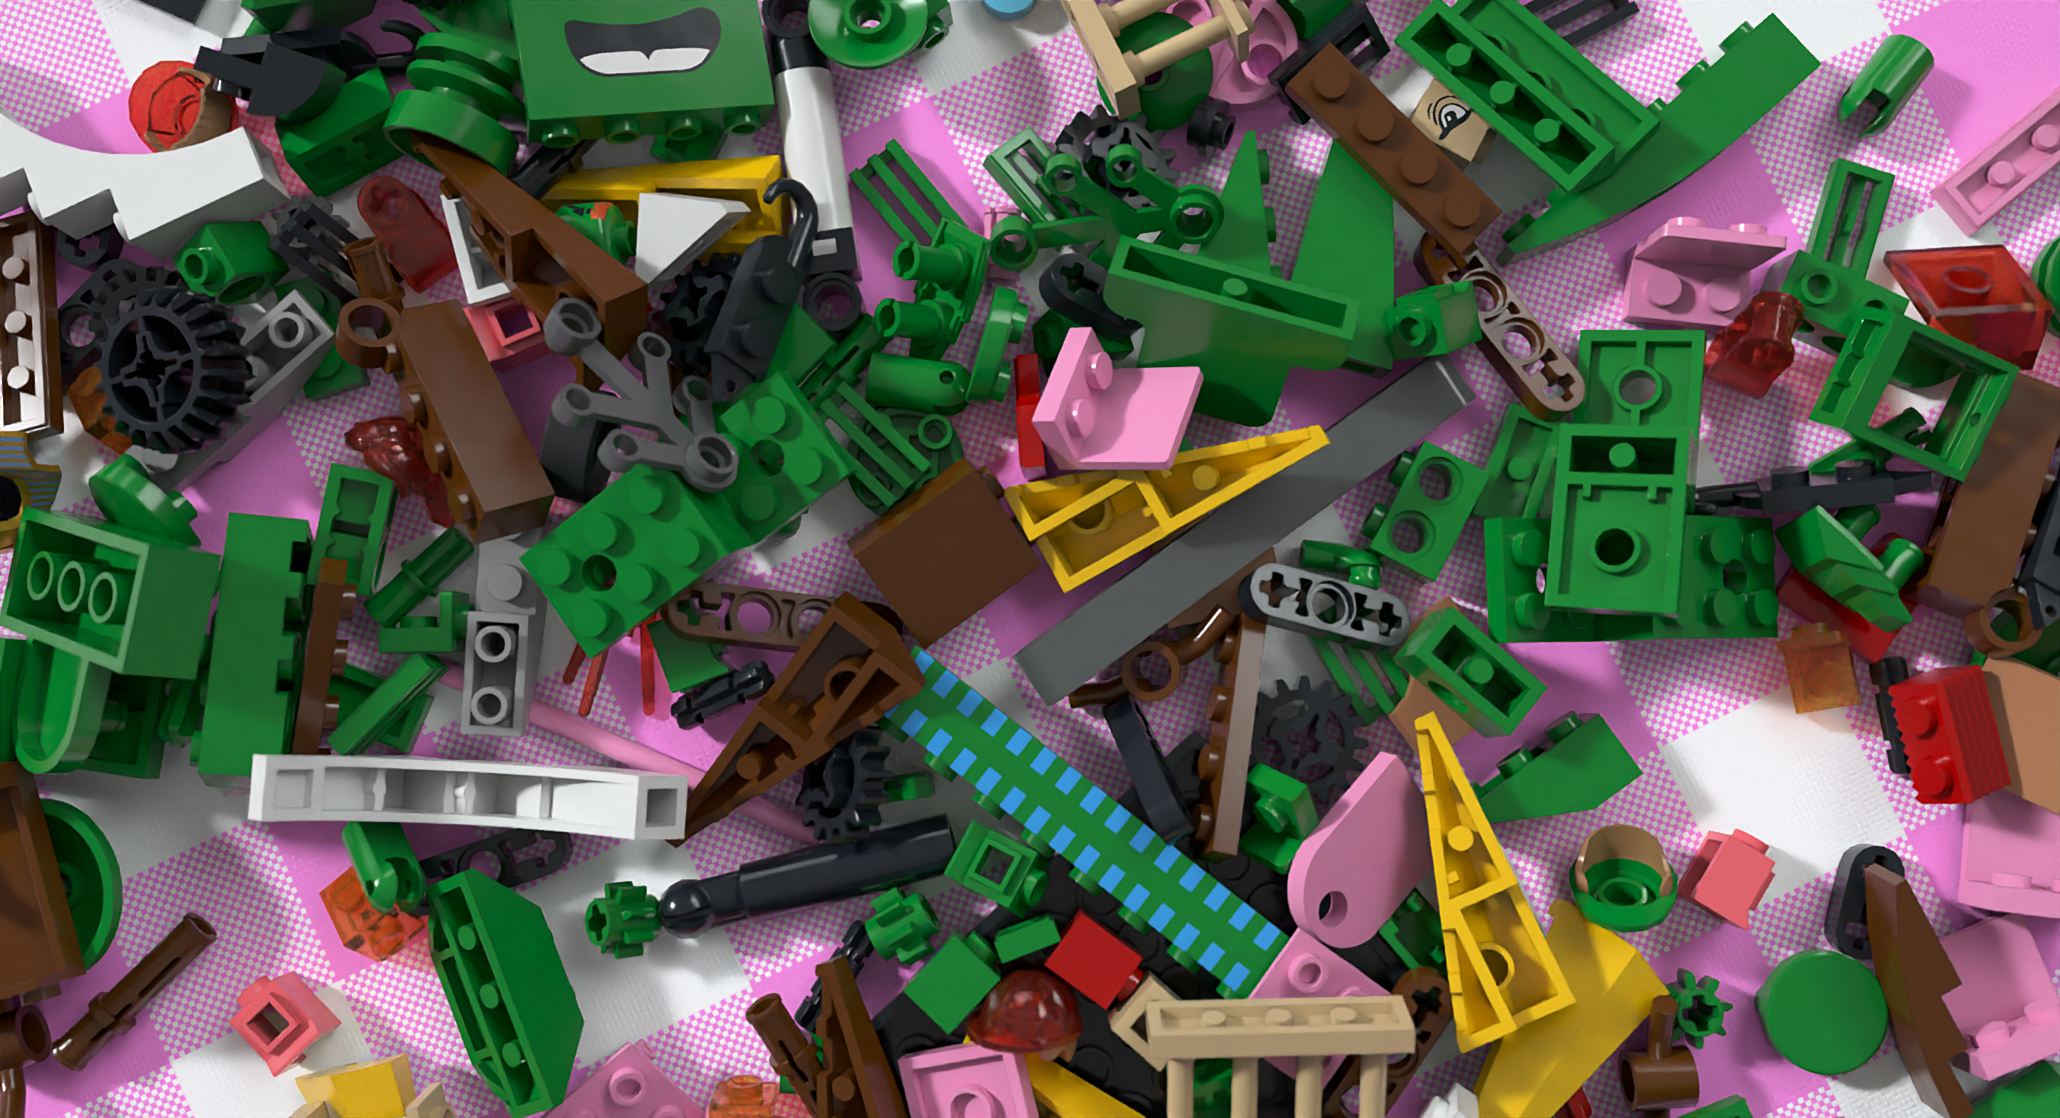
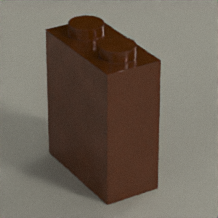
[846,457,1042,650]

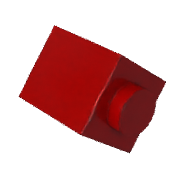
[1044,907,1144,1010]

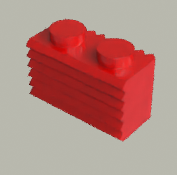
[1887,664,2012,804]

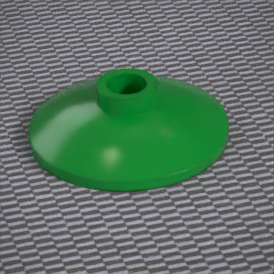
[808,0,928,70]
[1096,12,1213,133]

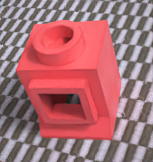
[463,296,551,373]
[1678,828,1776,931]
[229,971,342,1077]

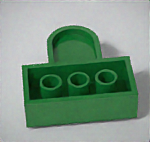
[0,506,222,775]

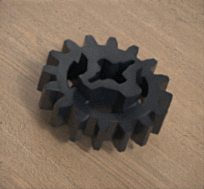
[1051,104,1180,217]
[651,252,742,377]
[1248,675,1369,804]
[793,725,893,844]

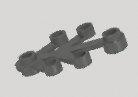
[544,298,739,493]

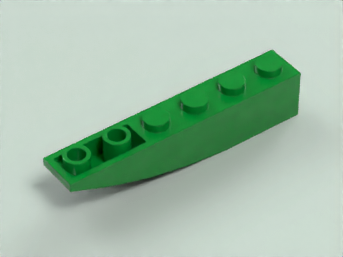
[1494,12,1822,268]

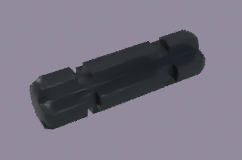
[1869,656,1912,775]
[670,660,776,730]
[794,920,875,1034]

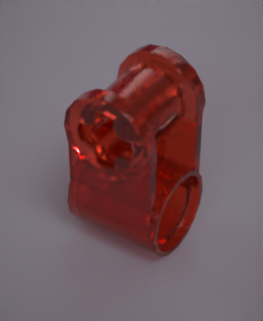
[357,175,459,295]
[1704,291,1805,400]

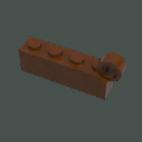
[335,298,555,545]
[1904,373,2060,658]

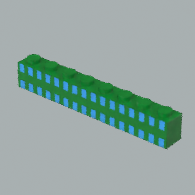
[875,645,1291,1000]

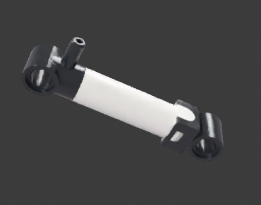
[761,0,871,342]

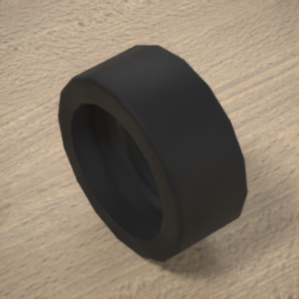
[539,389,622,504]

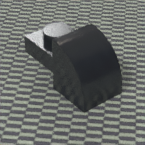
[193,42,347,125]

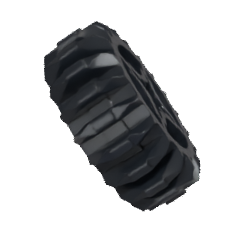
[91,286,257,454]

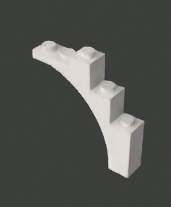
[0,102,291,261]
[248,754,688,840]

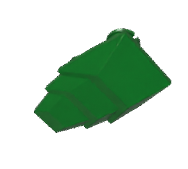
[874,216,993,362]
[1773,504,1925,633]

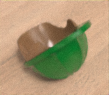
[1569,824,1678,933]

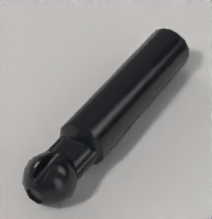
[658,812,957,939]

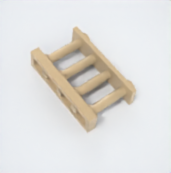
[1059,0,1255,121]
[1146,995,1415,1118]

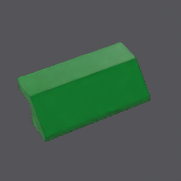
[1394,0,1661,196]

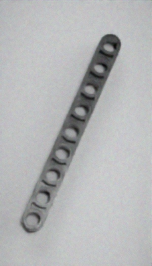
[1013,354,1477,707]

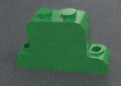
[1103,235,1361,427]

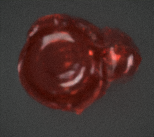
[344,414,456,529]

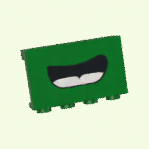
[507,0,775,149]

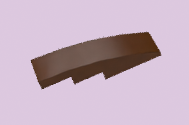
[1864,863,1975,1118]

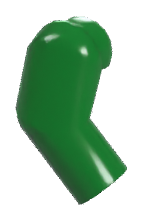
[1298,539,1385,590]

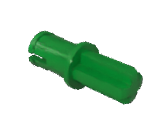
[1807,407,1931,473]
[364,527,475,628]
[157,635,212,748]

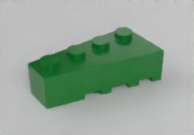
[190,512,316,789]

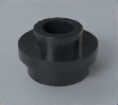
[1186,98,1236,159]

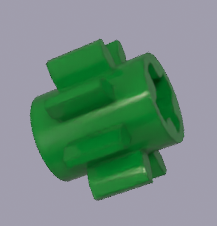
[585,881,662,959]
[865,887,941,965]
[1663,968,1733,1050]

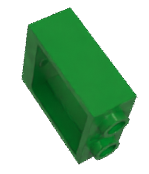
[1808,306,2020,482]

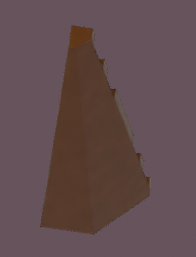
[409,129,648,393]
[664,590,927,848]
[815,955,910,1118]

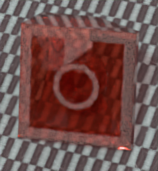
[1883,244,2054,370]

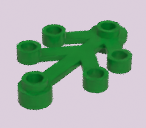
[990,144,1224,293]

